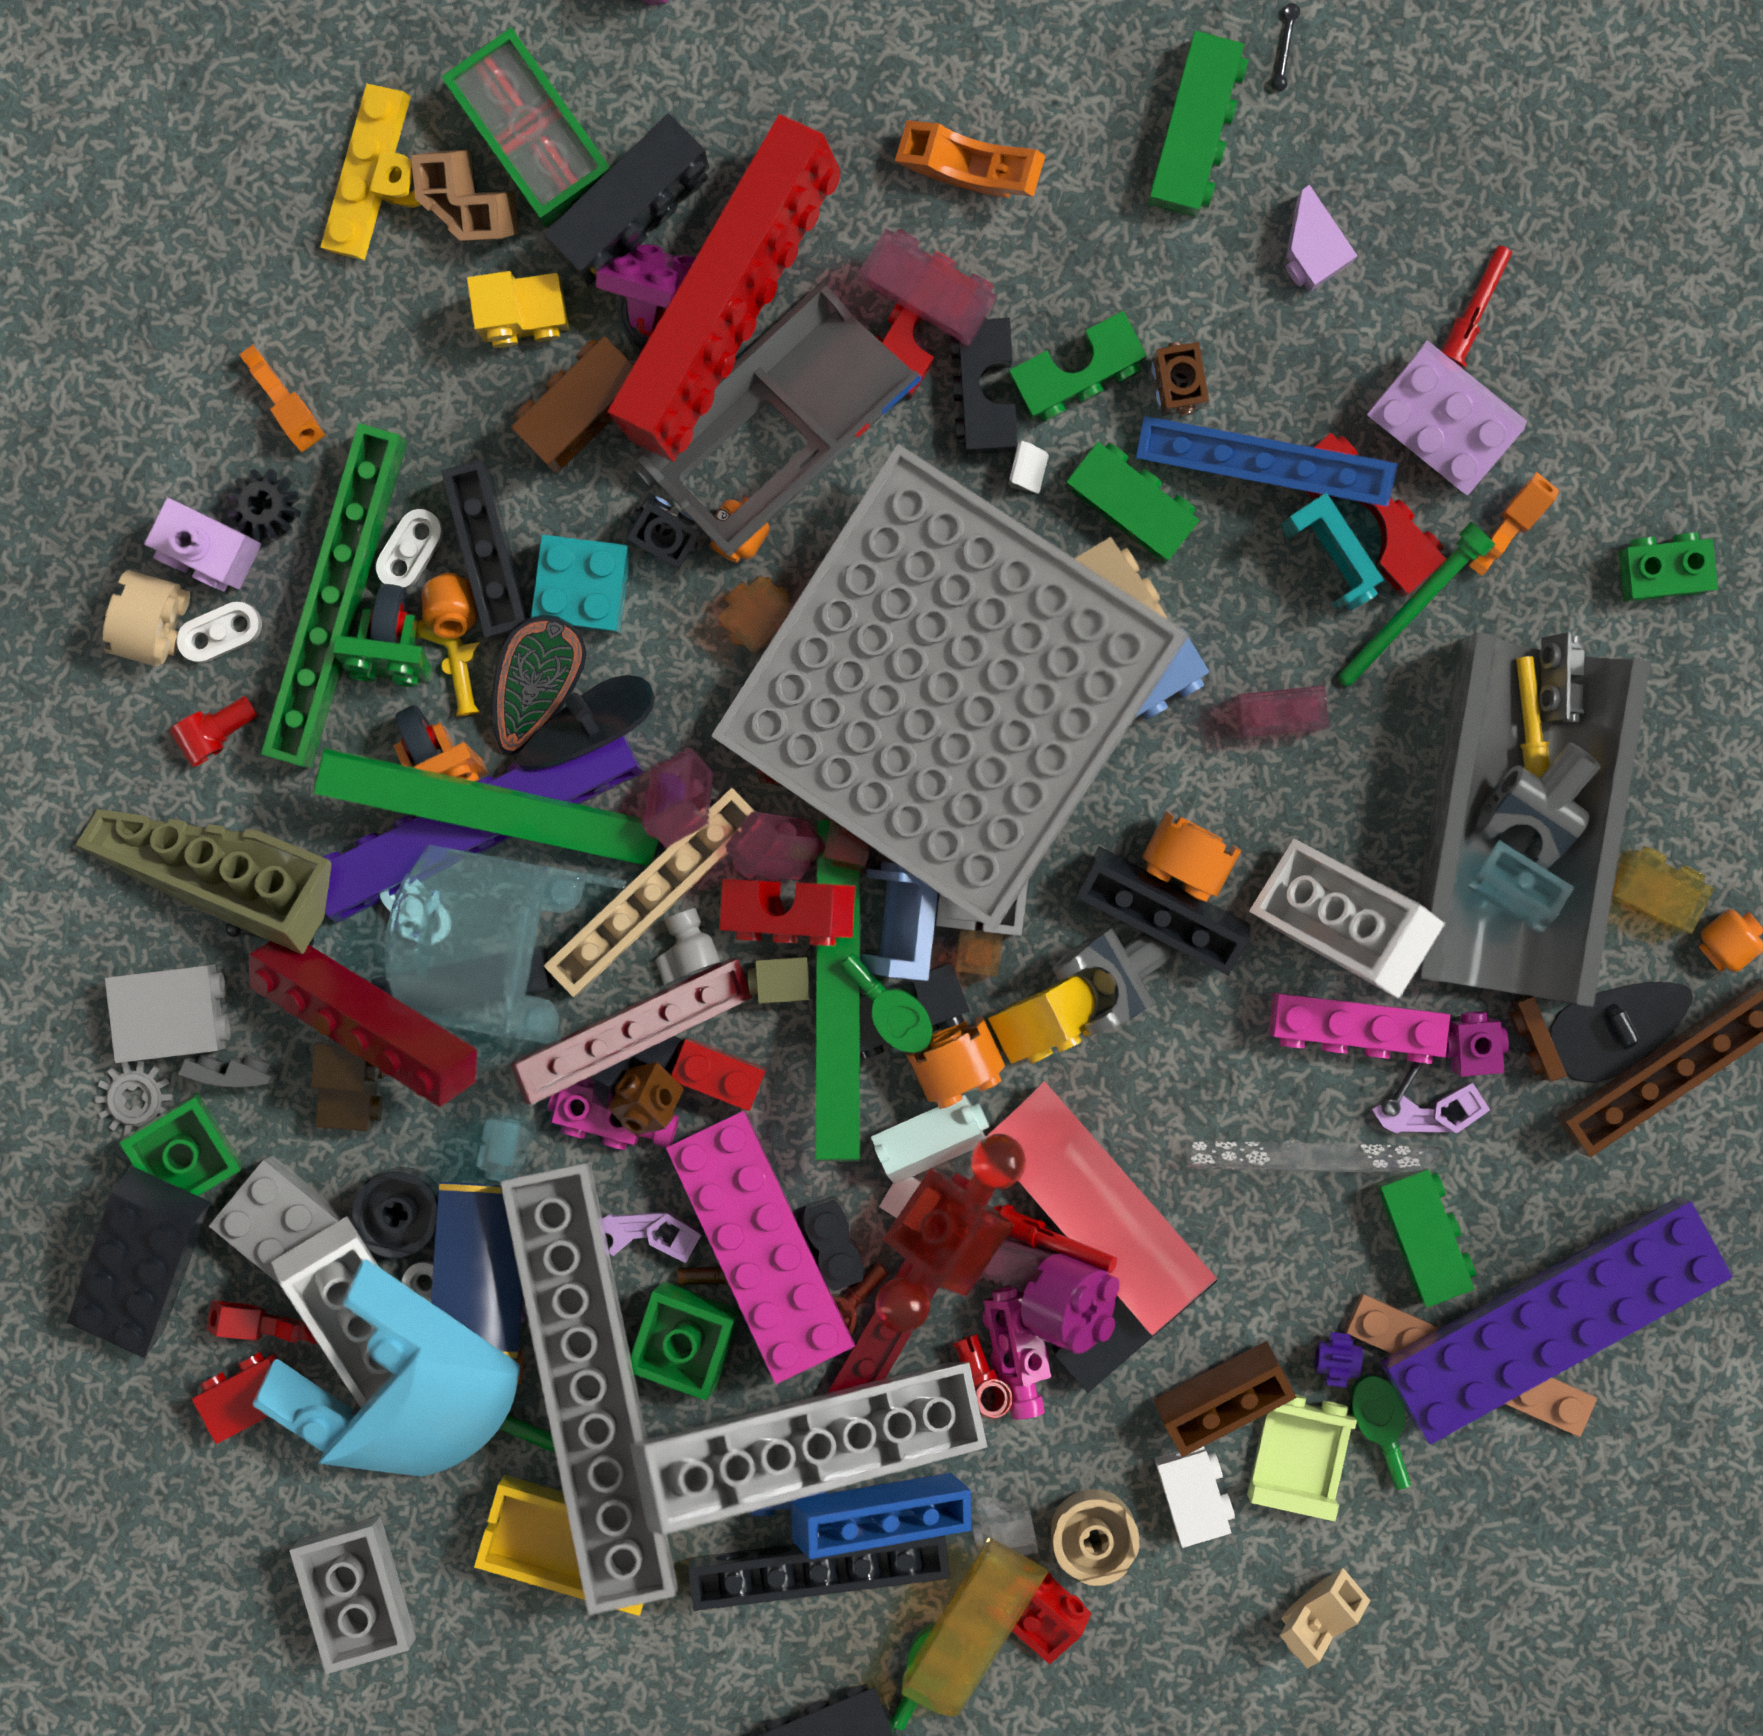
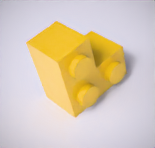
[467,271,569,348]
[988,976,1095,1064]

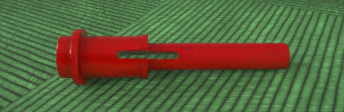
[1440,245,1513,370]
[988,1204,1117,1273]

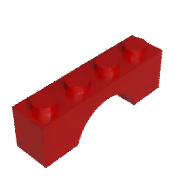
[1306,433,1446,597]

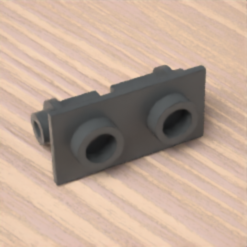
[1538,632,1585,723]

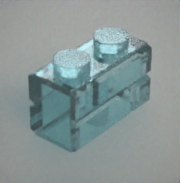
[1467,840,1574,934]
[476,1112,537,1182]

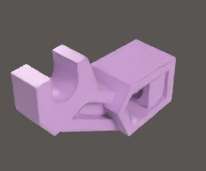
[1372,1081,1490,1134]
[602,1211,703,1263]

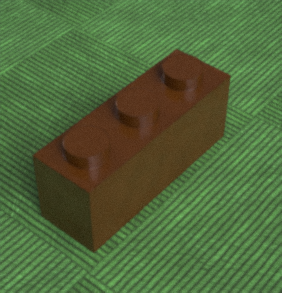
[1153,1341,1297,1457]

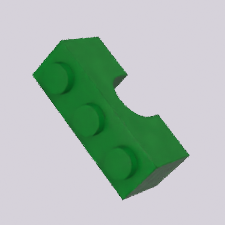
[1008,310,1147,423]

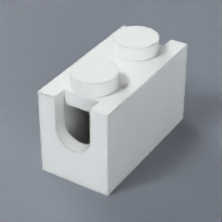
[1154,1446,1235,1548]

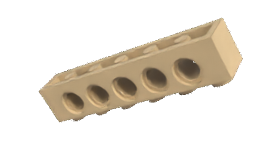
[544,788,763,997]

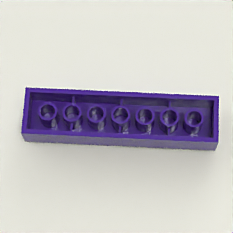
[1380,1197,1733,1445]

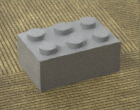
[209,1155,358,1284]
[289,1515,416,1674]

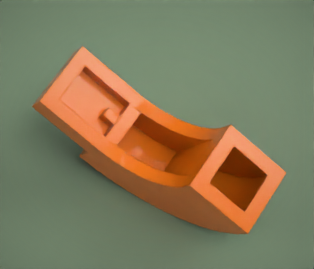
[895,120,1046,198]

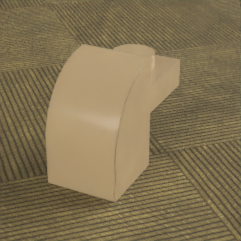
[1280,1568,1370,1669]

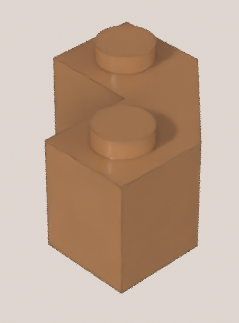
[411,149,519,241]

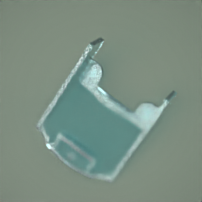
[385,844,627,1044]

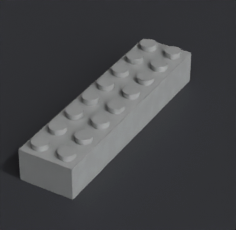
[630,1362,987,1535]

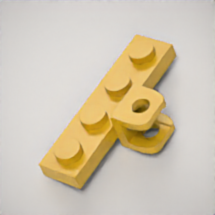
[320,83,421,261]

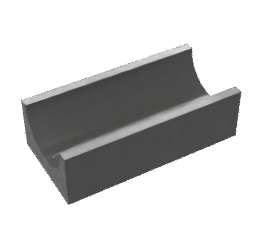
[1413,632,1651,1007]

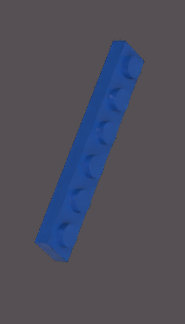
[1136,416,1397,506]

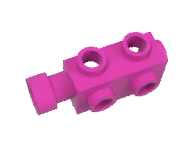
[548,1077,679,1150]
[982,1286,1051,1420]

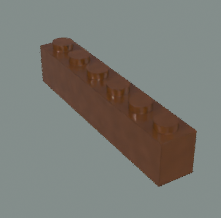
[1556,978,1763,1158]

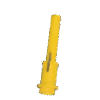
[1516,656,1551,778]

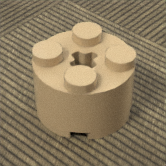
[103,570,190,667]
[1051,1489,1140,1586]

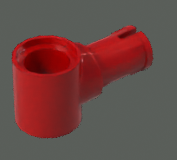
[169,695,259,767]
[952,1333,1013,1418]

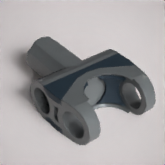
[1473,742,1601,873]
[1053,927,1172,1036]

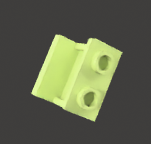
[1247,1394,1357,1521]

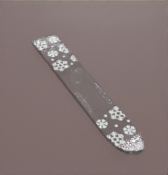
[1185,1140,1442,1173]

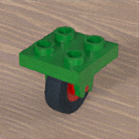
[333,584,432,688]

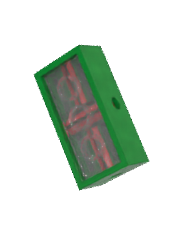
[441,27,611,228]

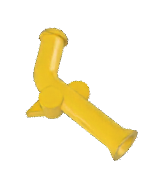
[416,620,480,717]

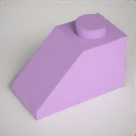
[1286,185,1357,292]

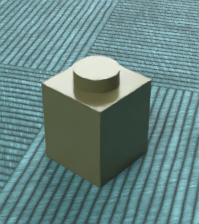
[748,956,811,1004]

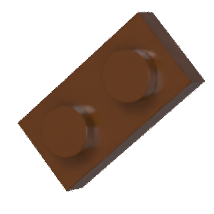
[1509,995,1567,1082]

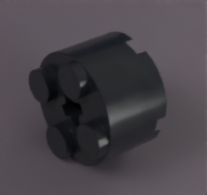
[352,1167,439,1258]

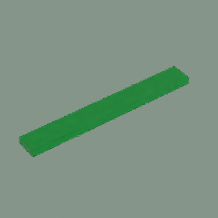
[313,748,662,866]
[816,820,860,1162]

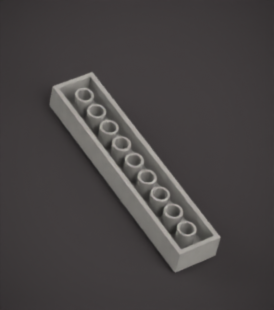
[501,1162,678,1615]

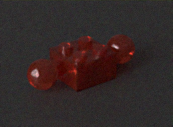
[875,1134,1026,1333]

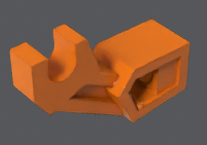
[239,345,326,452]
[1469,472,1560,576]

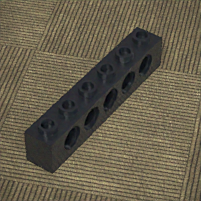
[688,1535,951,1611]

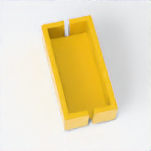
[474,1474,644,1616]

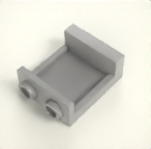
[105,964,231,1063]

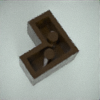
[311,1039,385,1131]

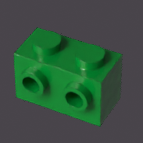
[1618,532,1718,602]

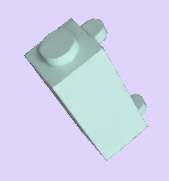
[871,1095,989,1184]

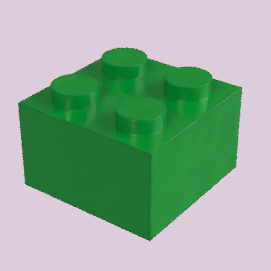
[120,1092,242,1196]
[631,1281,742,1401]

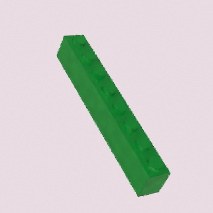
[261,423,408,768]

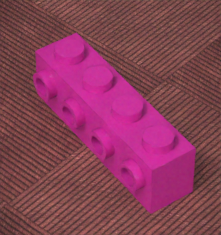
[1268,992,1451,1064]

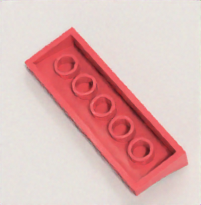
[986,1081,1217,1336]

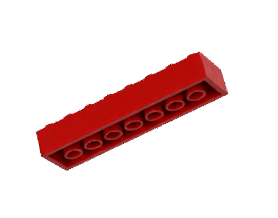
[608,114,841,462]

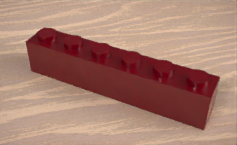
[249,941,477,1108]

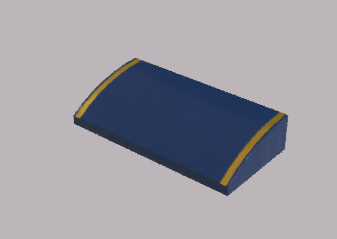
[431,1182,523,1361]

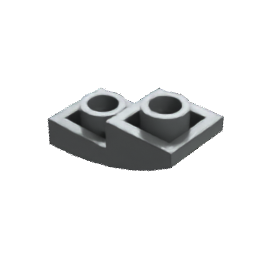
[178,1053,278,1087]

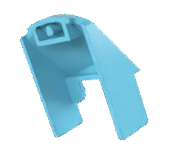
[253,1259,521,1477]

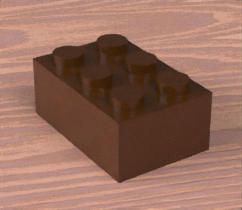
[511,336,633,475]

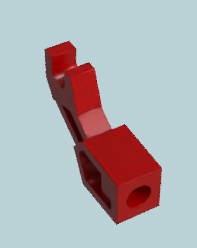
[206,1300,319,1345]

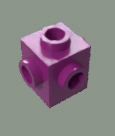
[1446,1011,1509,1077]

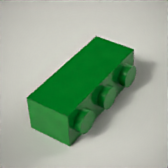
[1064,442,1200,564]
[1375,1165,1476,1308]

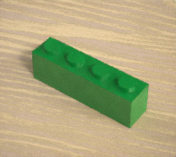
[1147,30,1249,218]

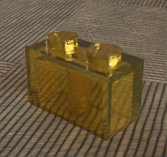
[1612,846,1715,934]

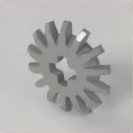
[96,1060,173,1136]

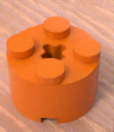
[1141,811,1242,902]
[906,1017,1005,1109]

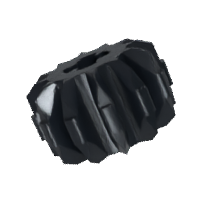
[227,469,301,541]

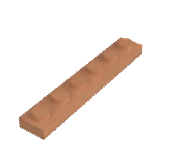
[1345,1293,1598,1437]

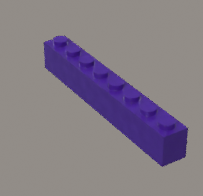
[323,735,643,923]

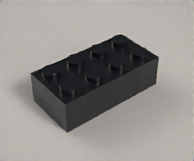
[544,112,710,287]
[67,1166,211,1358]

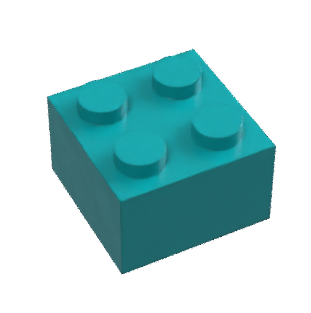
[531,534,631,634]

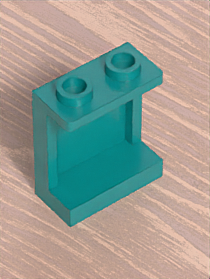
[1280,493,1384,611]

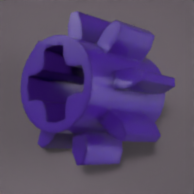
[1314,1332,1363,1388]

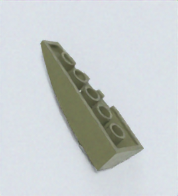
[75,809,332,954]

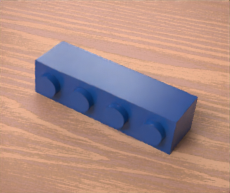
[791,1473,972,1559]

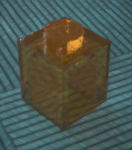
[954,929,1003,977]

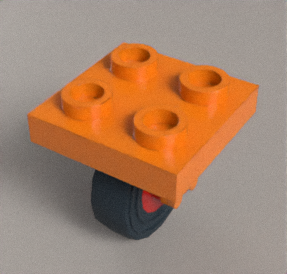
[394,705,489,781]

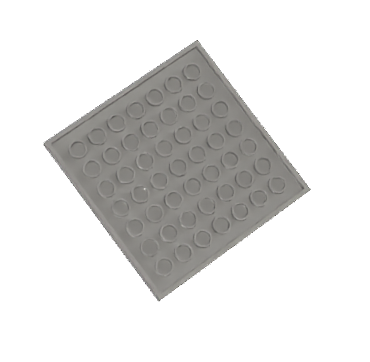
[711,444,1190,929]

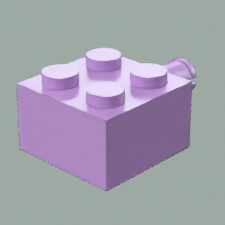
[145,497,262,592]

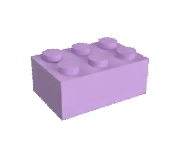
[1367,340,1527,496]

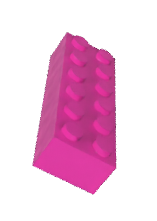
[666,1111,856,1384]

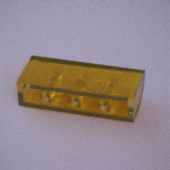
[902,1536,1049,1716]

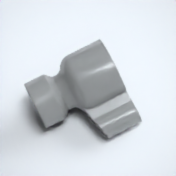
[655,908,721,985]

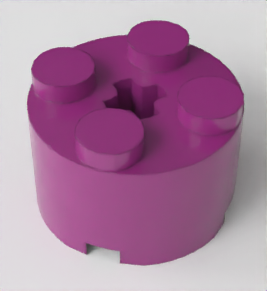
[1021,1254,1120,1353]

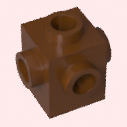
[608,1062,684,1136]

